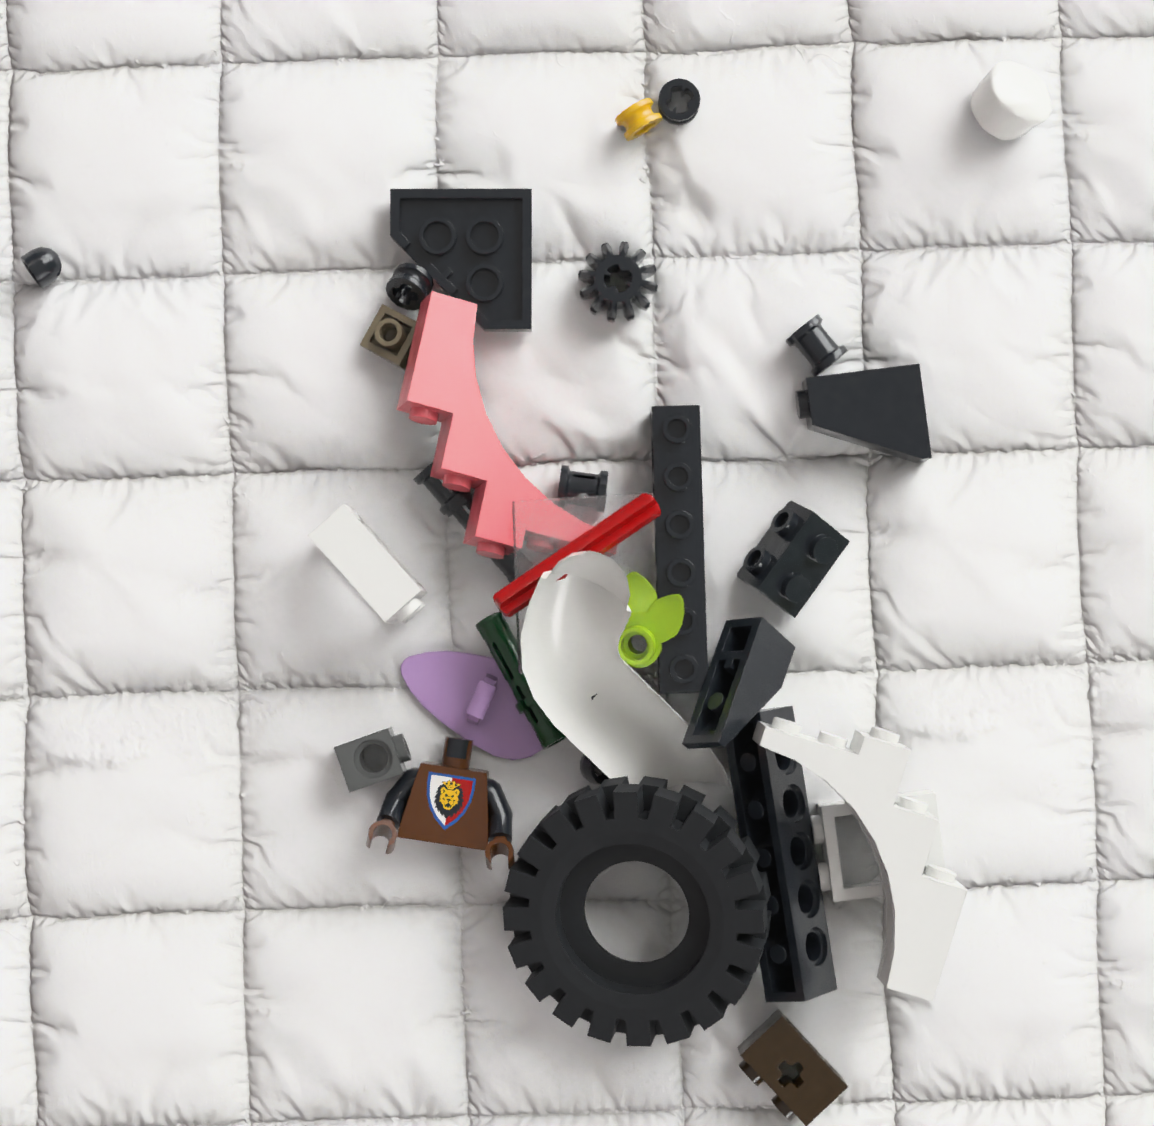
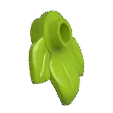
[618,571,685,668]

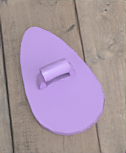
[400,651,543,760]

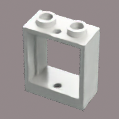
[307,503,428,624]
[810,790,945,902]

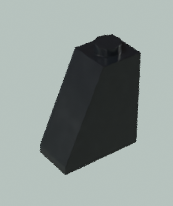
[795,364,932,463]

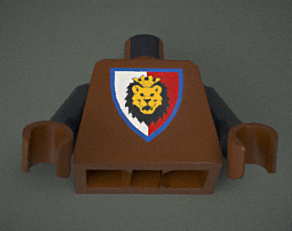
[366,736,515,870]

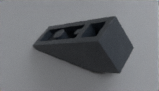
[682,617,795,749]

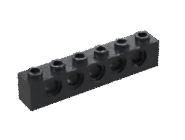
[650,405,708,694]
[726,705,837,1002]

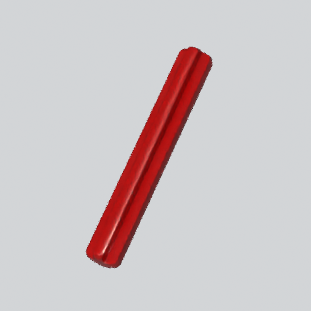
[493,493,661,617]

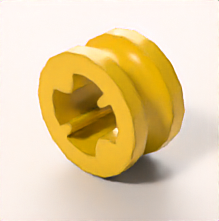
[615,98,662,141]

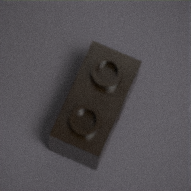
[737,1009,848,1126]

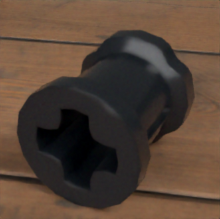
[786,314,848,377]
[556,465,608,512]

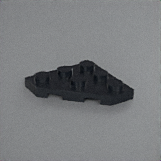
[390,189,532,332]

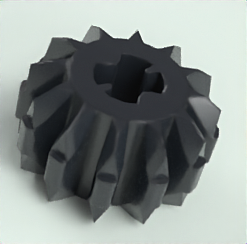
[578,241,658,323]

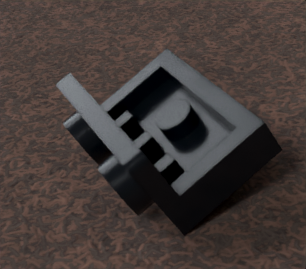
[737,501,850,618]

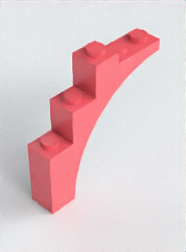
[397,291,616,559]

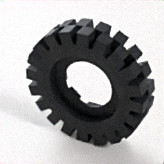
[503,776,772,1047]

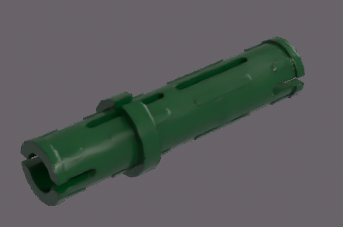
[475,612,567,750]

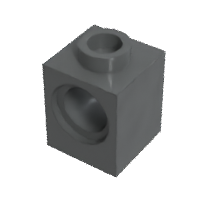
[334,727,411,793]

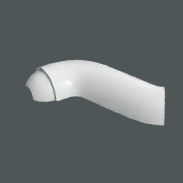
[521,551,733,794]

